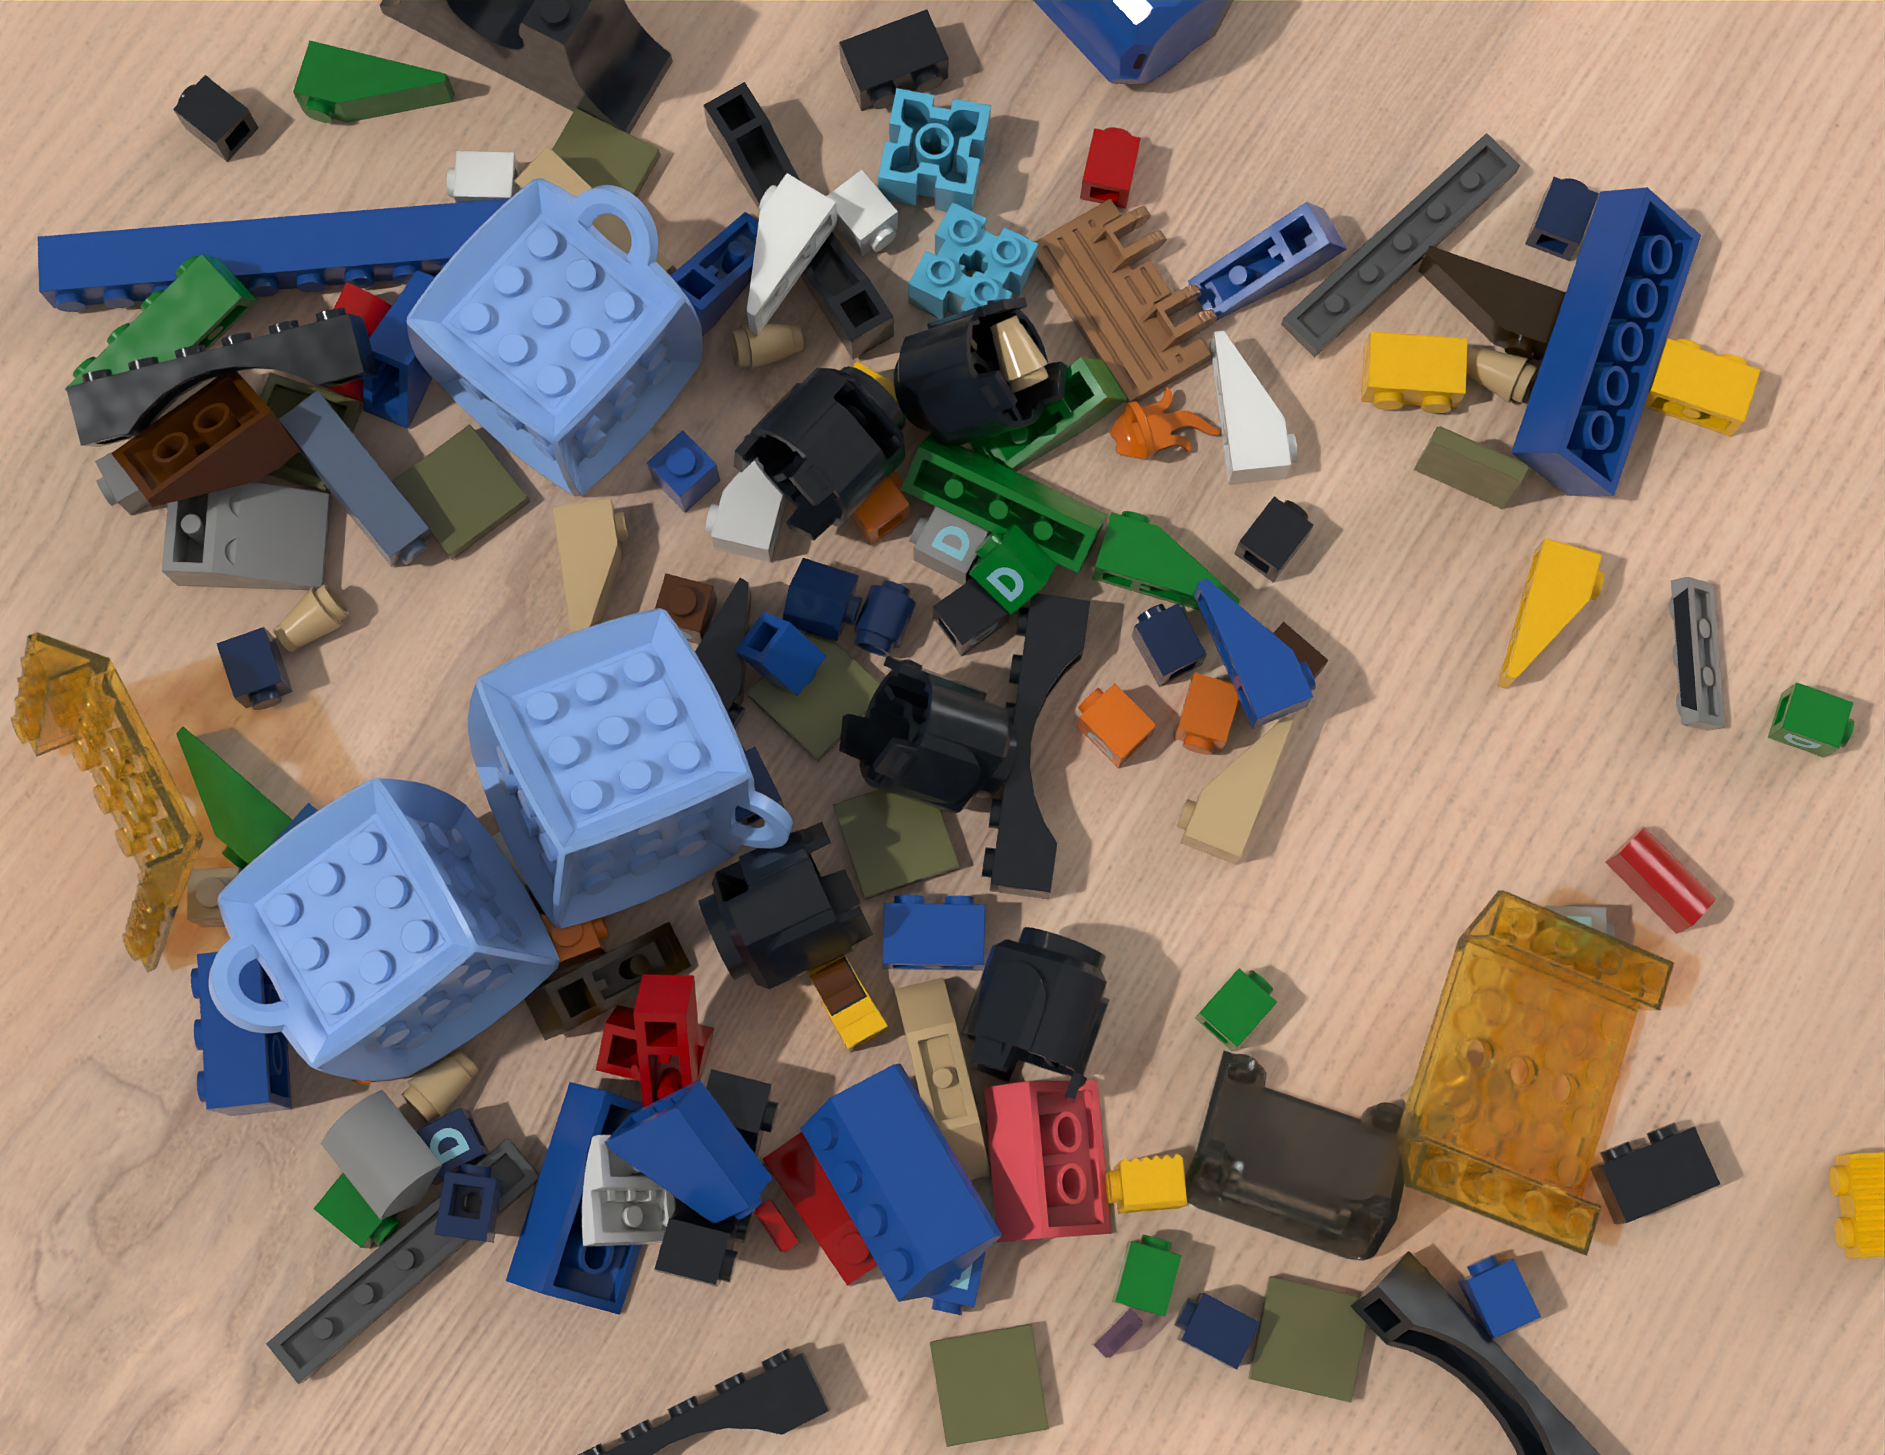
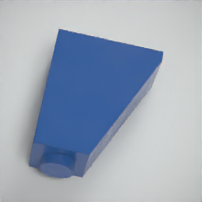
[363,270,435,429]
[605,1080,772,1224]

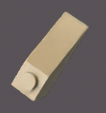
[552,498,629,633]
[1177,716,1294,865]

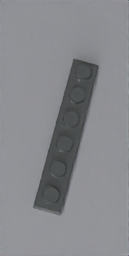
[1281,133,1521,358]
[266,1138,540,1384]

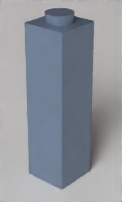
[278,390,430,567]

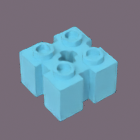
[878,88,991,212]
[908,202,1039,319]

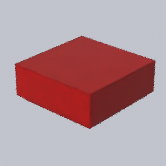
[755,1199,801,1253]

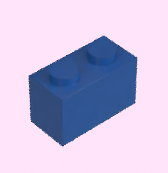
[882,895,985,971]

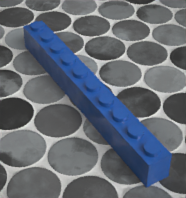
[38,198,510,312]

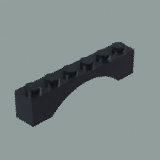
[703,82,894,360]
[66,308,378,447]
[981,593,1090,900]
[1351,1251,1601,1455]
[578,1348,831,1455]

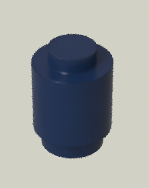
[854,580,916,657]

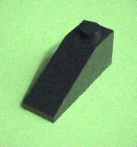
[695,578,752,729]

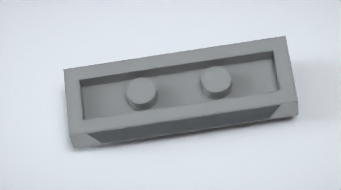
[1669,577,1725,731]

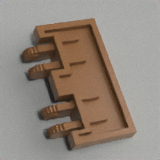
[1035,198,1218,403]

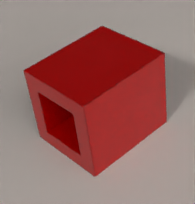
[1080,127,1141,209]

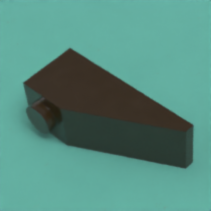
[1418,245,1566,360]
[524,922,691,1041]

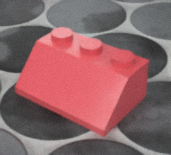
[984,1080,1111,1243]

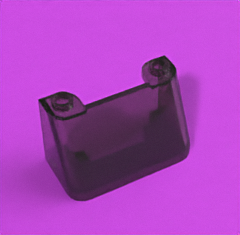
[1184,1050,1419,1261]

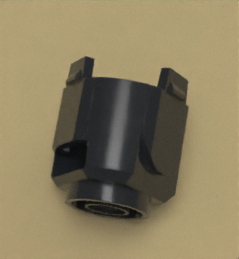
[894,297,1067,446]
[734,366,905,541]
[839,656,1017,813]
[698,822,873,989]
[961,927,1110,1103]

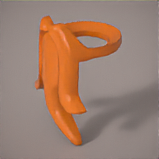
[1109,387,1221,459]

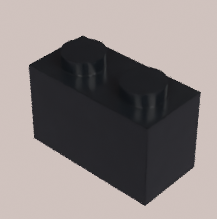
[839,9,949,111]
[1590,1122,1720,1224]

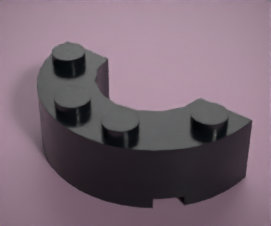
[654,1069,779,1287]

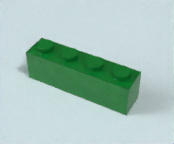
[65,254,258,392]
[900,433,1108,573]

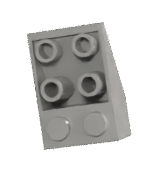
[162,482,331,590]

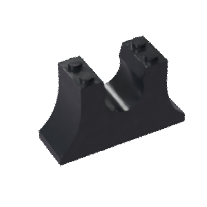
[379,0,673,134]

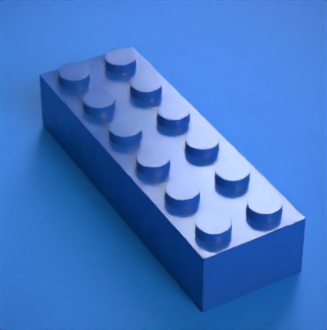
[1511,187,1701,496]

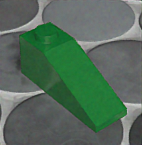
[293,40,455,123]
[970,357,1127,472]
[1092,511,1240,611]
[176,726,292,870]

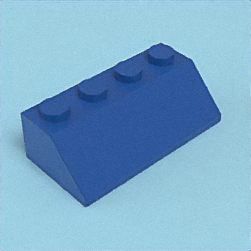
[800,1064,1002,1302]
[506,1082,643,1315]

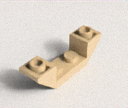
[894,978,991,1181]

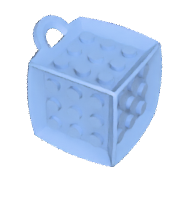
[407,178,703,496]
[468,608,793,929]
[208,778,560,1081]

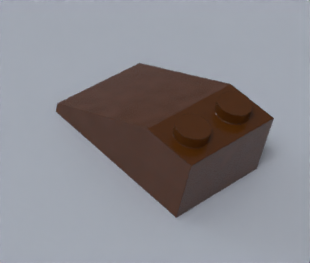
[111,372,300,507]

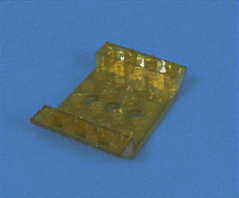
[11,632,204,973]
[1397,890,1674,1256]

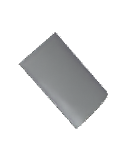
[321,1090,442,1220]

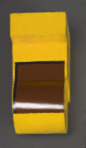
[807,955,888,1053]

